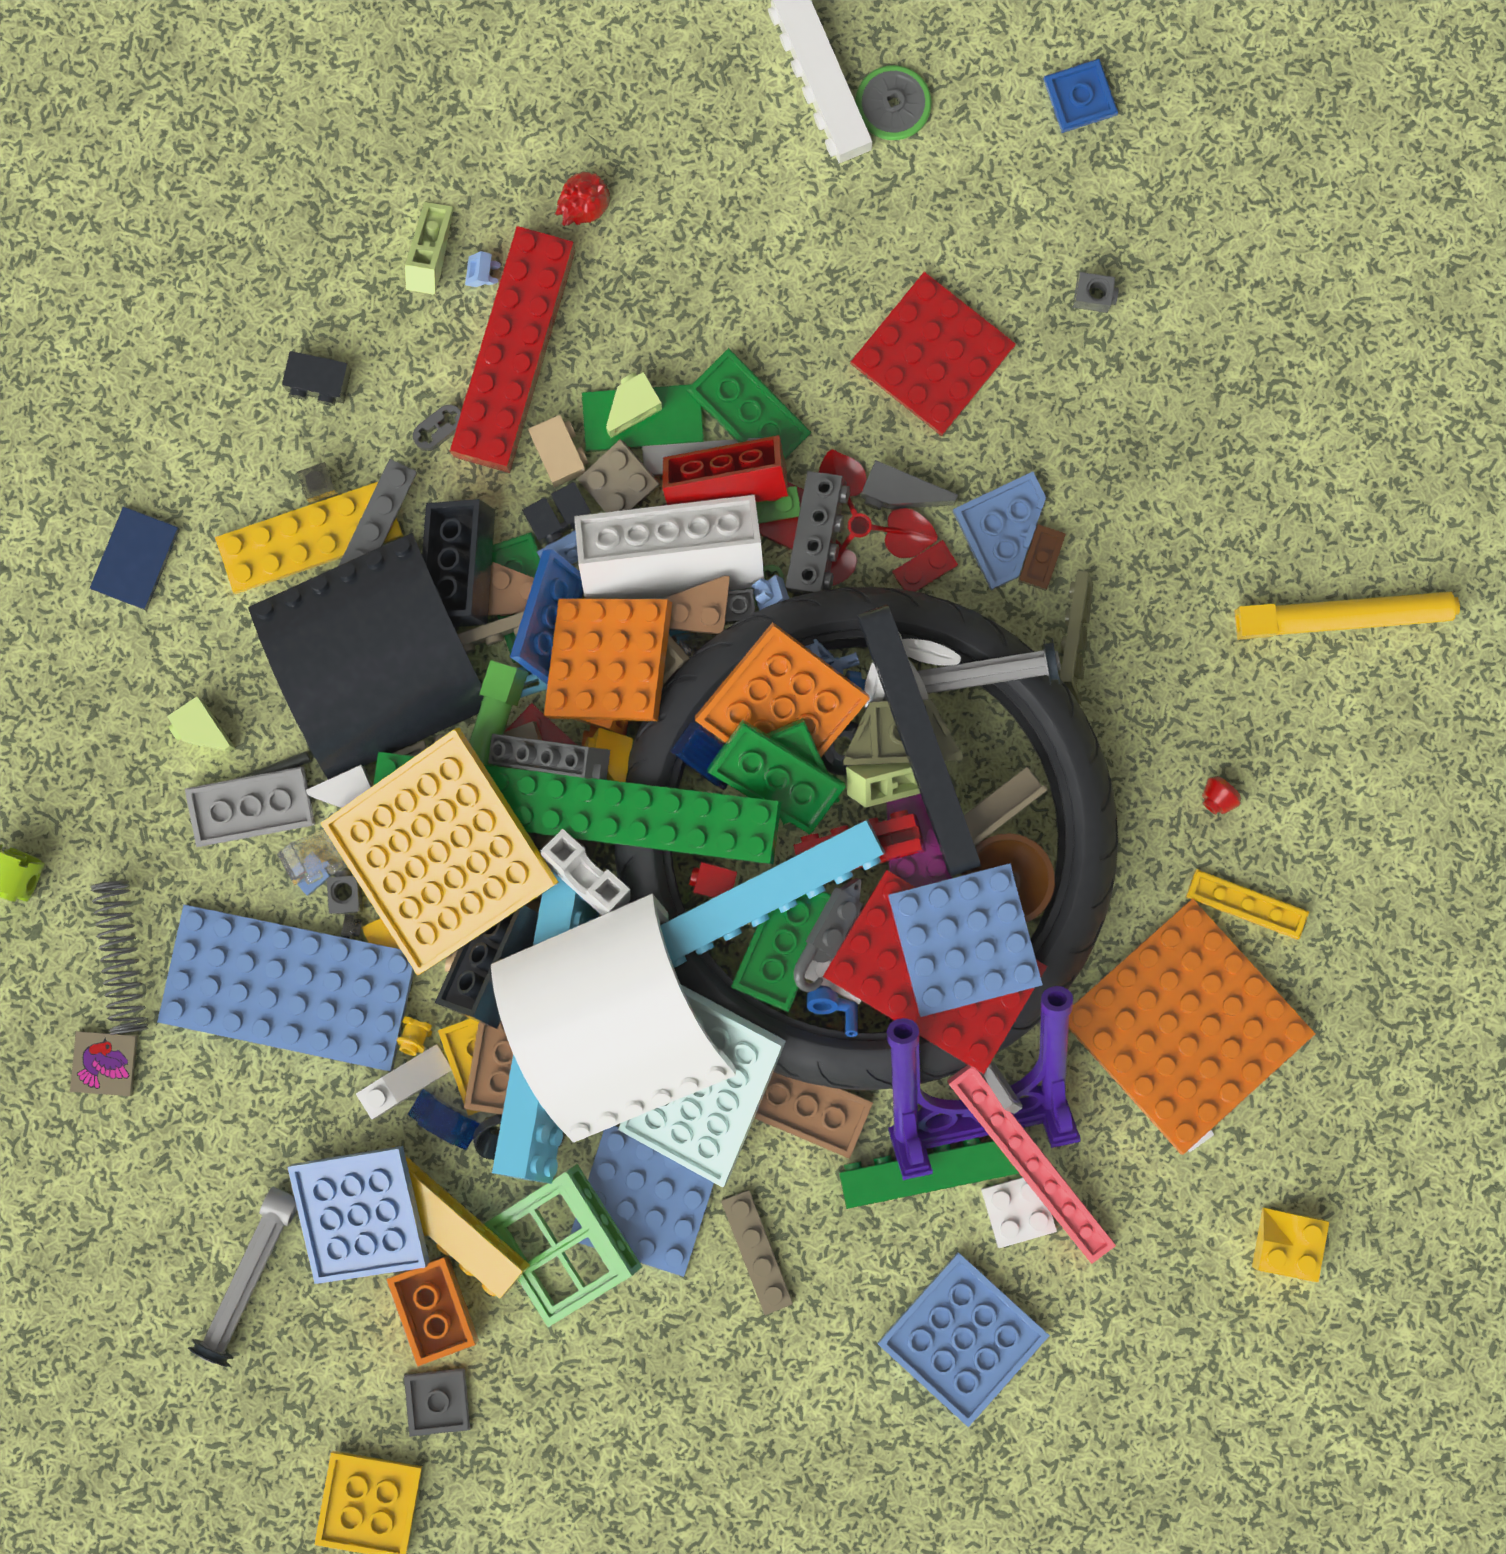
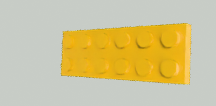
[215,481,404,594]

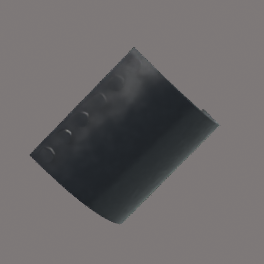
[248,533,484,780]

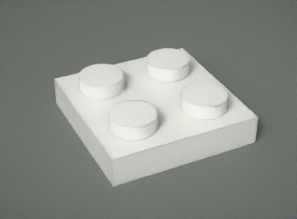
[981,1177,1057,1248]

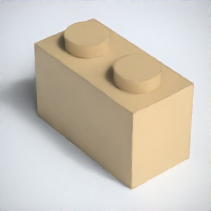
[528,415,588,488]

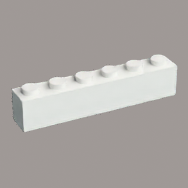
[768,0,872,163]

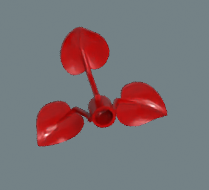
[818,449,938,586]

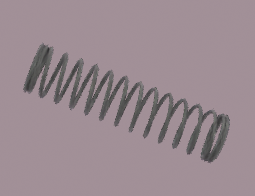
[90,880,148,1035]

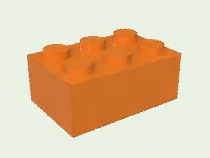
[386,1255,479,1367]

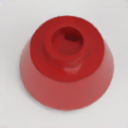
[1202,776,1241,815]

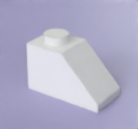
[306,765,373,808]

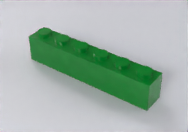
[838,1137,1020,1209]

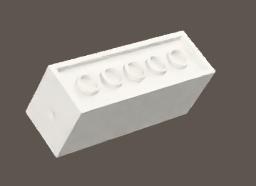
[574,495,764,599]

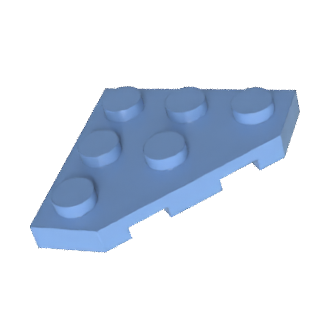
[952,472,1046,590]

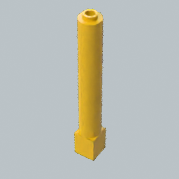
[1235,591,1460,640]

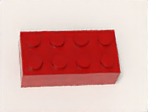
[662,435,788,505]

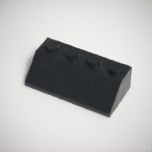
[435,905,539,1029]

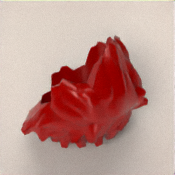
[555,171,611,226]

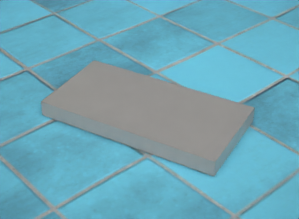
[185,766,315,847]

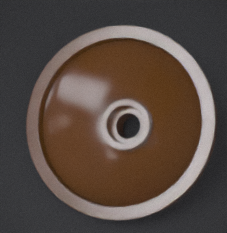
[961,833,1055,923]

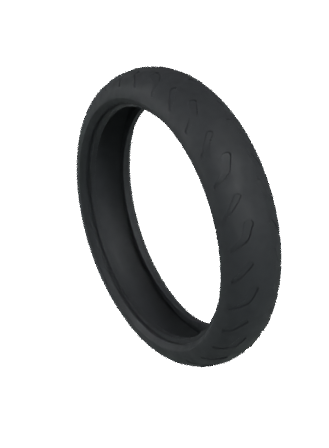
[614,587,1118,1090]

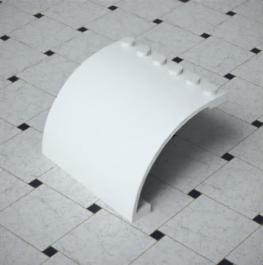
[491,894,736,1143]

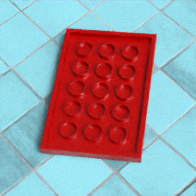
[822,870,1048,1074]

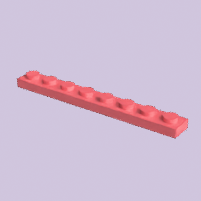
[947,1065,1116,1264]

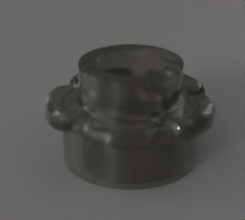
[341,912,362,939]

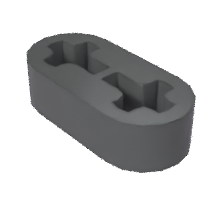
[413,404,461,451]

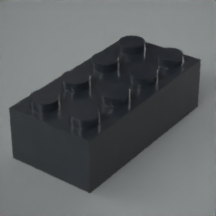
[422,499,496,627]

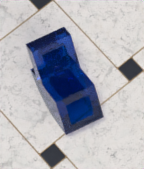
[407,1089,480,1150]

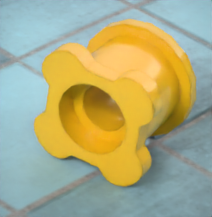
[396,1017,432,1056]

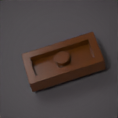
[1018,524,1066,591]

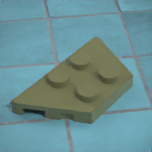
[843,699,963,765]

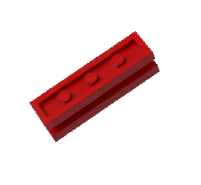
[793,810,926,870]

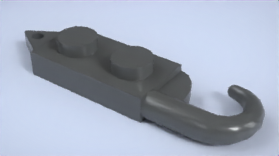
[794,878,863,992]

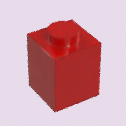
[689,862,737,898]

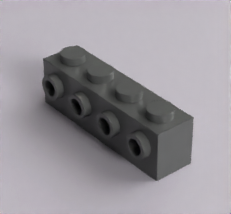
[785,471,850,595]

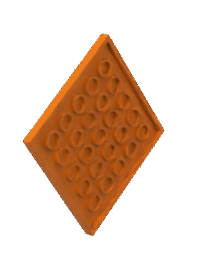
[1069,898,1316,1155]

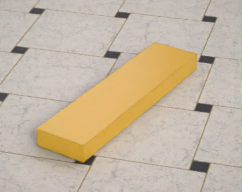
[1185,869,1309,940]

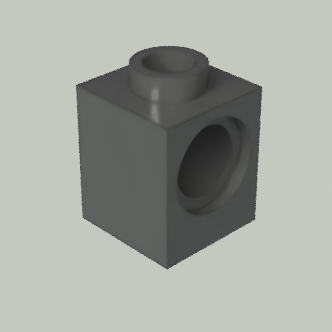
[1072,272,1119,313]
[327,870,363,915]

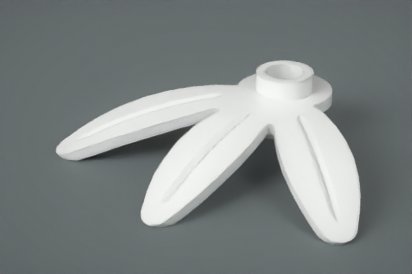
[864,633,961,709]

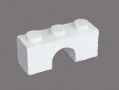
[541,829,630,915]

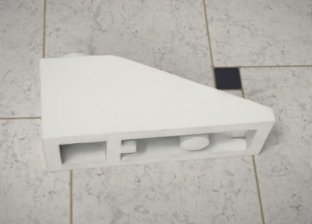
[356,1044,452,1119]

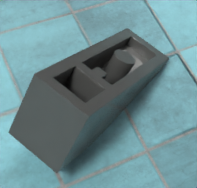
[861,460,958,510]

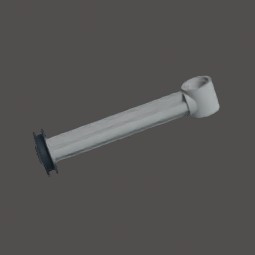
[883,638,1061,701]
[188,1186,297,1367]

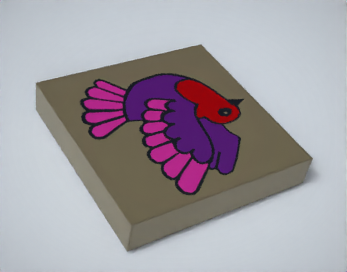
[70,1031,138,1096]

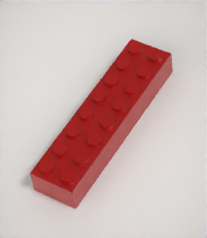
[450,226,576,473]

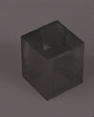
[297,462,339,504]

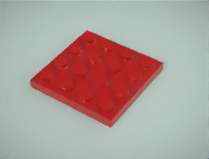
[850,272,1016,436]

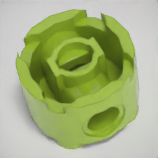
[0,844,45,902]

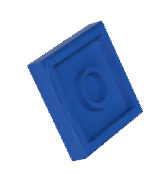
[1043,59,1118,133]

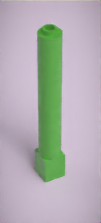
[469,660,528,766]

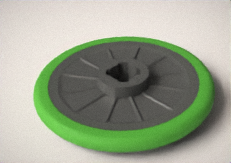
[855,65,932,140]

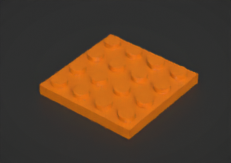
[544,599,672,721]
[695,622,870,756]

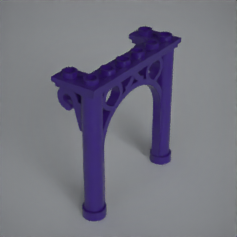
[887,986,1081,1180]

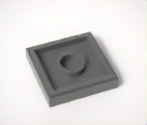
[404,1367,471,1437]

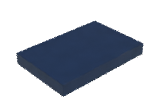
[89,507,180,611]

